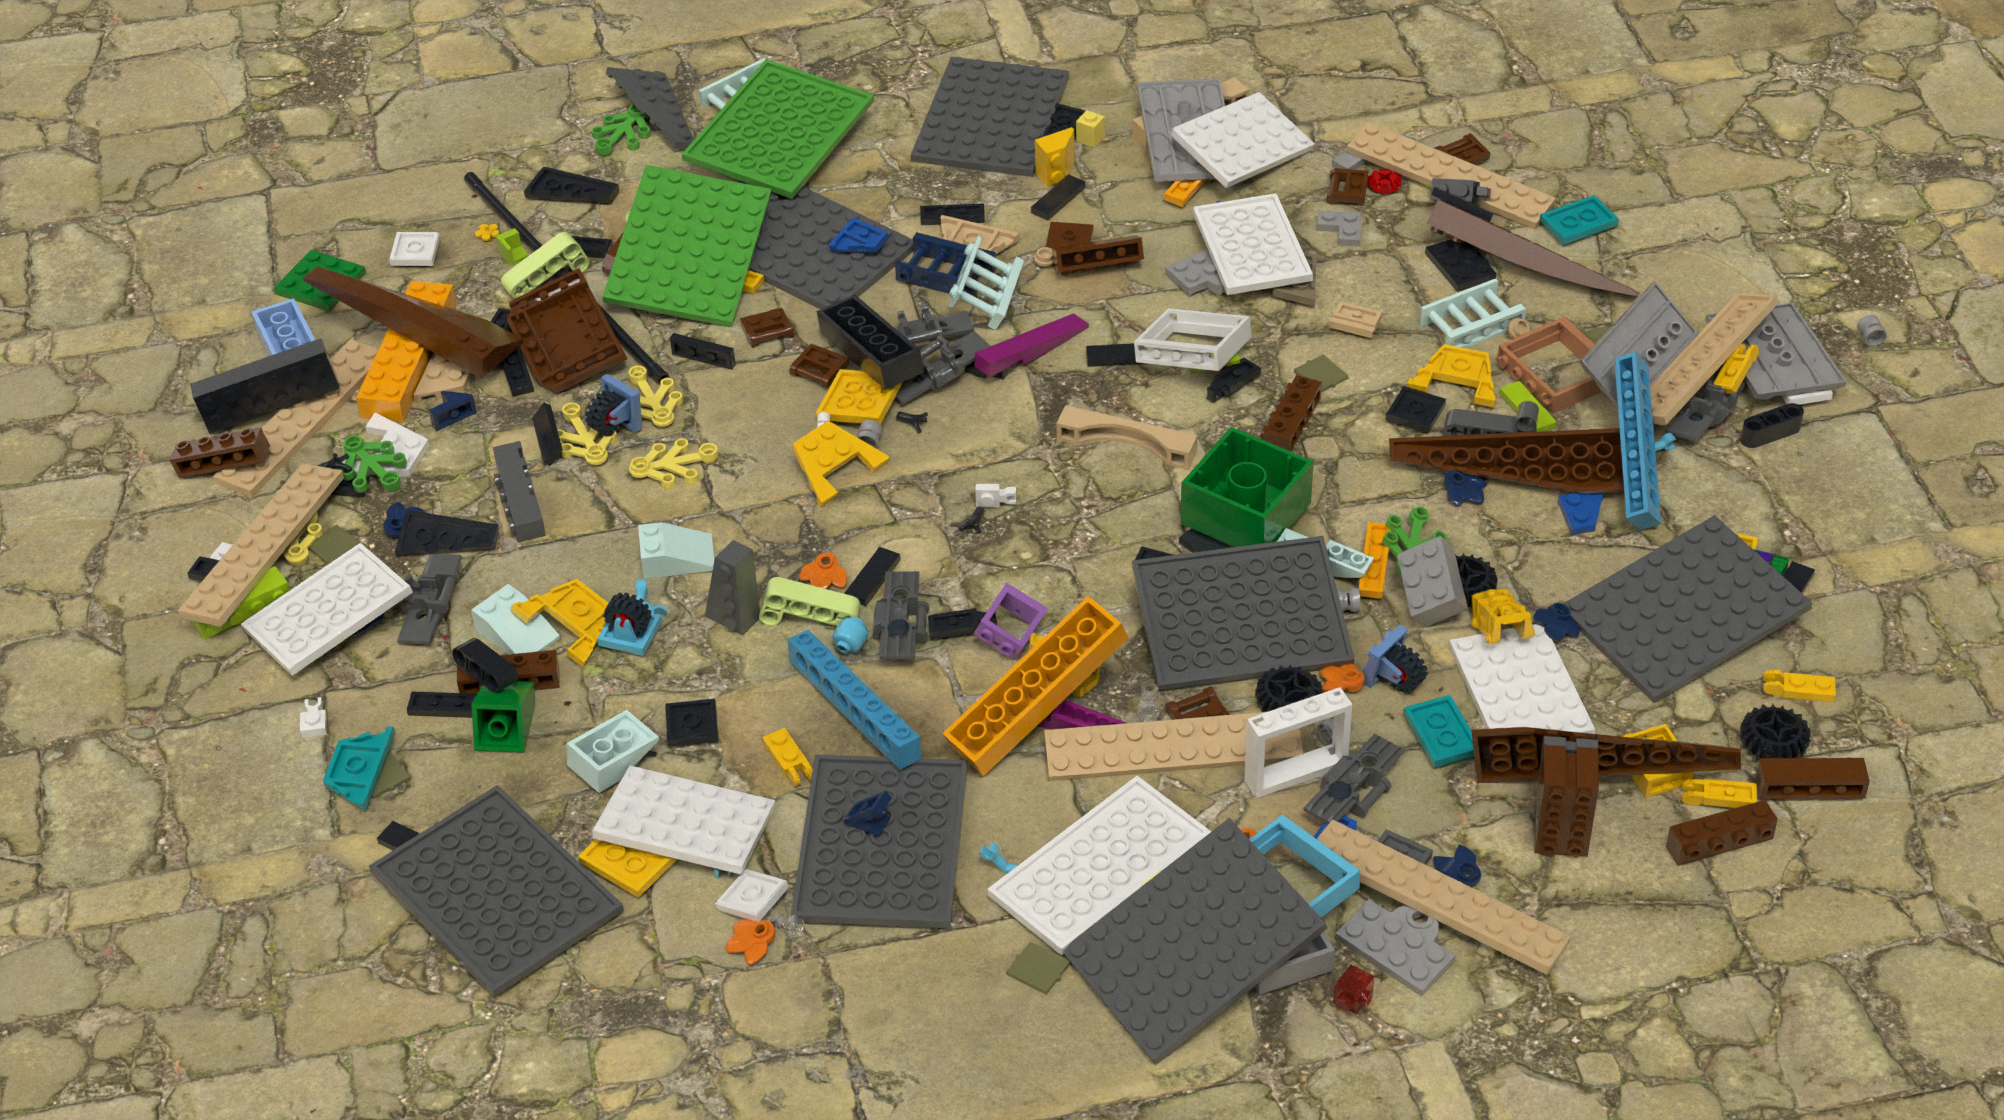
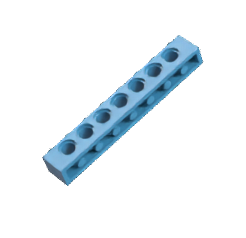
[1615,352,1661,531]
[787,630,921,770]

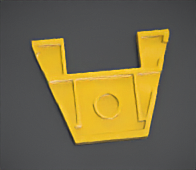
[1407,344,1496,408]
[792,421,890,507]
[511,579,609,668]

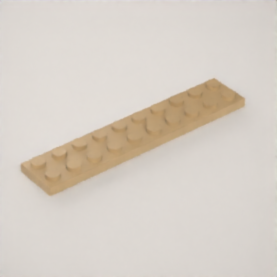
[1347,122,1556,229]
[1650,293,1779,425]
[213,339,378,497]
[177,463,344,627]
[1044,712,1304,781]
[1317,819,1571,975]

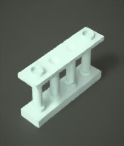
[699,58,766,110]
[948,236,1024,330]
[1420,279,1526,348]

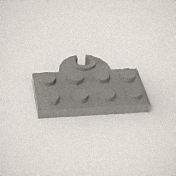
[1165,249,1226,296]
[1336,899,1455,997]

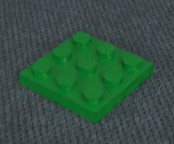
[274,250,366,312]

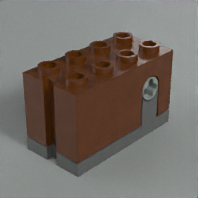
[1534,736,1599,857]

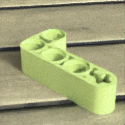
[501,232,589,299]
[759,577,860,626]

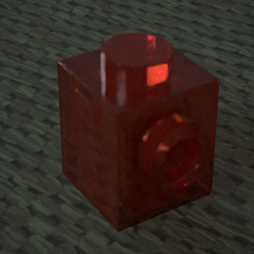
[1333,964,1375,1015]

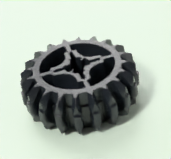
[1455,553,1498,608]
[1255,664,1323,712]
[1740,704,1811,761]

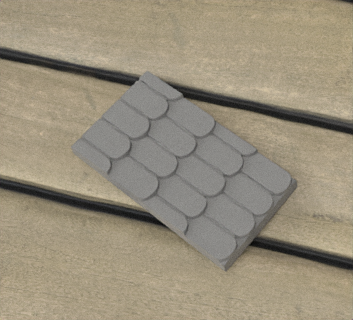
[1137,78,1225,182]
[1579,281,1699,410]
[1705,303,1847,400]

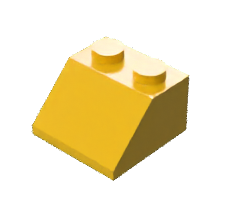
[1035,127,1074,187]

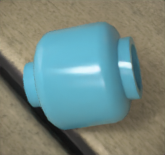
[832,617,869,654]

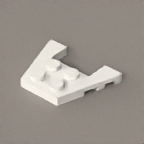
[338,413,429,477]

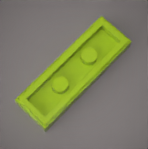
[1499,381,1557,432]

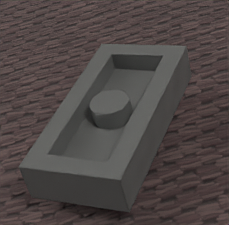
[1378,829,1433,865]

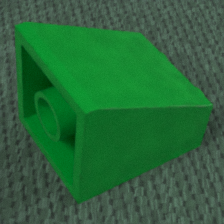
[471,681,535,752]

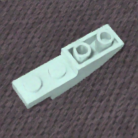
[1277,528,1374,578]

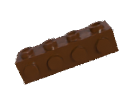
[1052,235,1144,275]
[1261,375,1322,452]
[170,427,270,478]
[457,650,560,694]
[1756,757,1870,799]
[1666,800,1778,866]

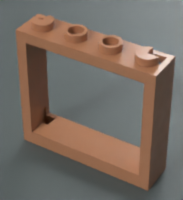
[1497,317,1602,414]

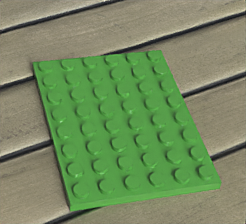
[682,59,874,199]
[602,165,772,327]

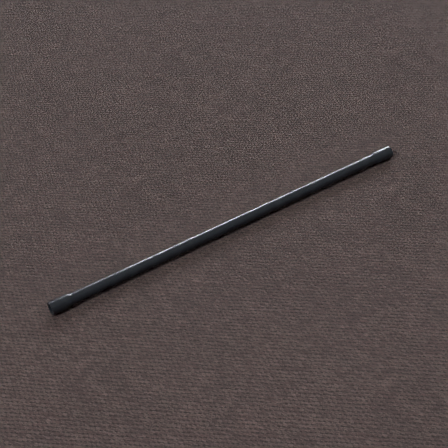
[464,172,669,385]

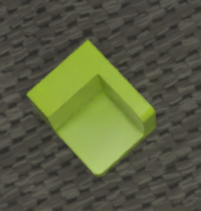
[496,228,529,266]

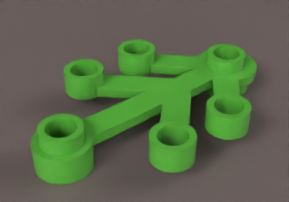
[592,104,651,157]
[341,435,407,493]
[1382,506,1447,576]

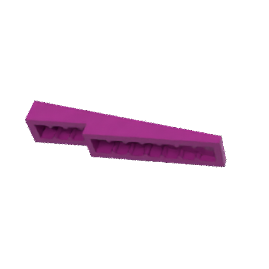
[975,313,1089,377]
[1037,700,1127,730]

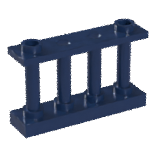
[895,232,997,298]

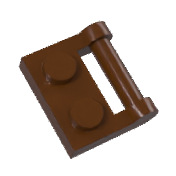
[1434,133,1490,165]
[1326,168,1369,205]
[740,308,794,347]
[789,343,849,389]
[1165,686,1230,720]

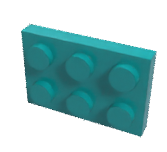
[1540,195,1619,245]
[1403,695,1474,768]

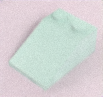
[638,522,714,579]
[471,584,560,654]
[567,710,659,793]

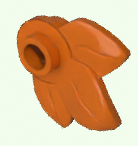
[800,552,847,589]
[1319,664,1365,692]
[725,919,776,966]

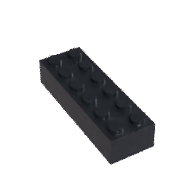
[816,295,924,389]
[190,338,340,434]

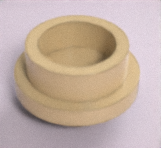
[1034,247,1054,267]
[1508,318,1530,339]

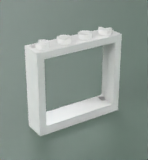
[1134,308,1252,371]
[1244,687,1352,798]

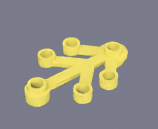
[628,366,683,427]
[557,402,617,465]
[629,438,718,489]
[282,511,323,566]

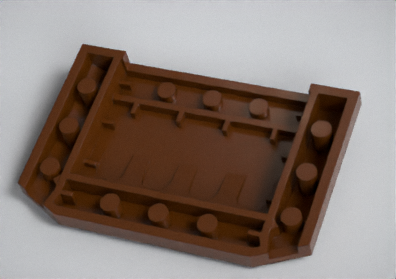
[507,268,627,394]

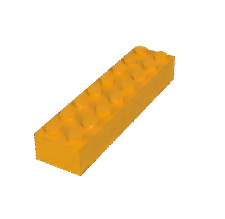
[356,281,457,422]
[942,596,1129,777]

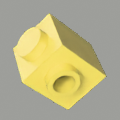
[1076,110,1105,148]

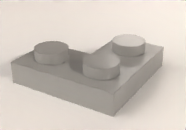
[1317,210,1361,247]

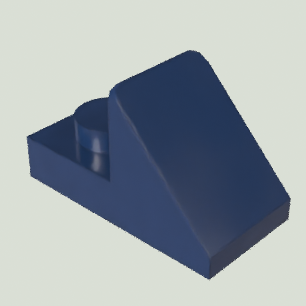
[429,391,477,431]
[843,791,892,836]

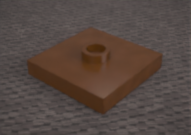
[1046,222,1094,249]

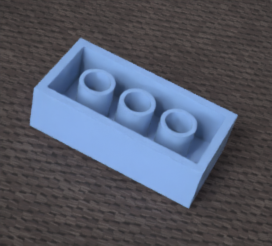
[252,298,315,356]

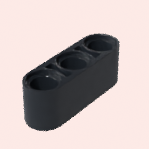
[1740,403,1804,448]
[452,638,518,693]

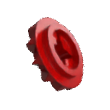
[1368,168,1402,193]

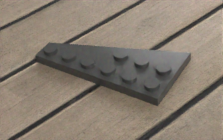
[606,67,694,149]

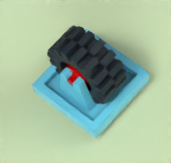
[597,592,662,656]

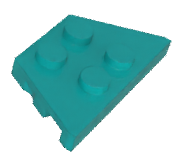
[323,726,396,810]

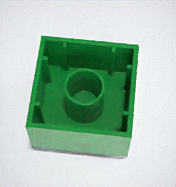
[1181,427,1314,547]

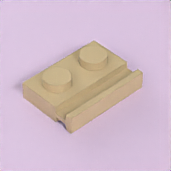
[1329,301,1382,338]

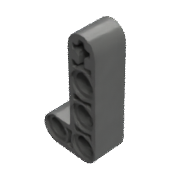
[1444,401,1539,436]

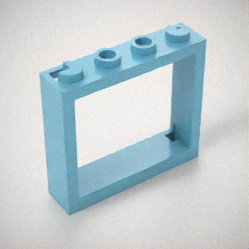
[1249,815,1360,917]

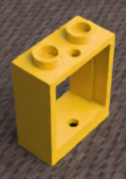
[1622,724,1694,798]

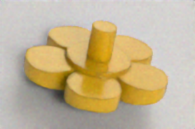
[475,224,500,241]

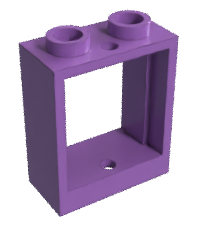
[974,582,1048,660]

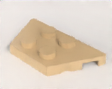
[941,215,1019,254]
[413,352,472,402]

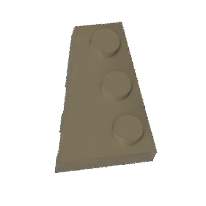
[1273,252,1316,307]

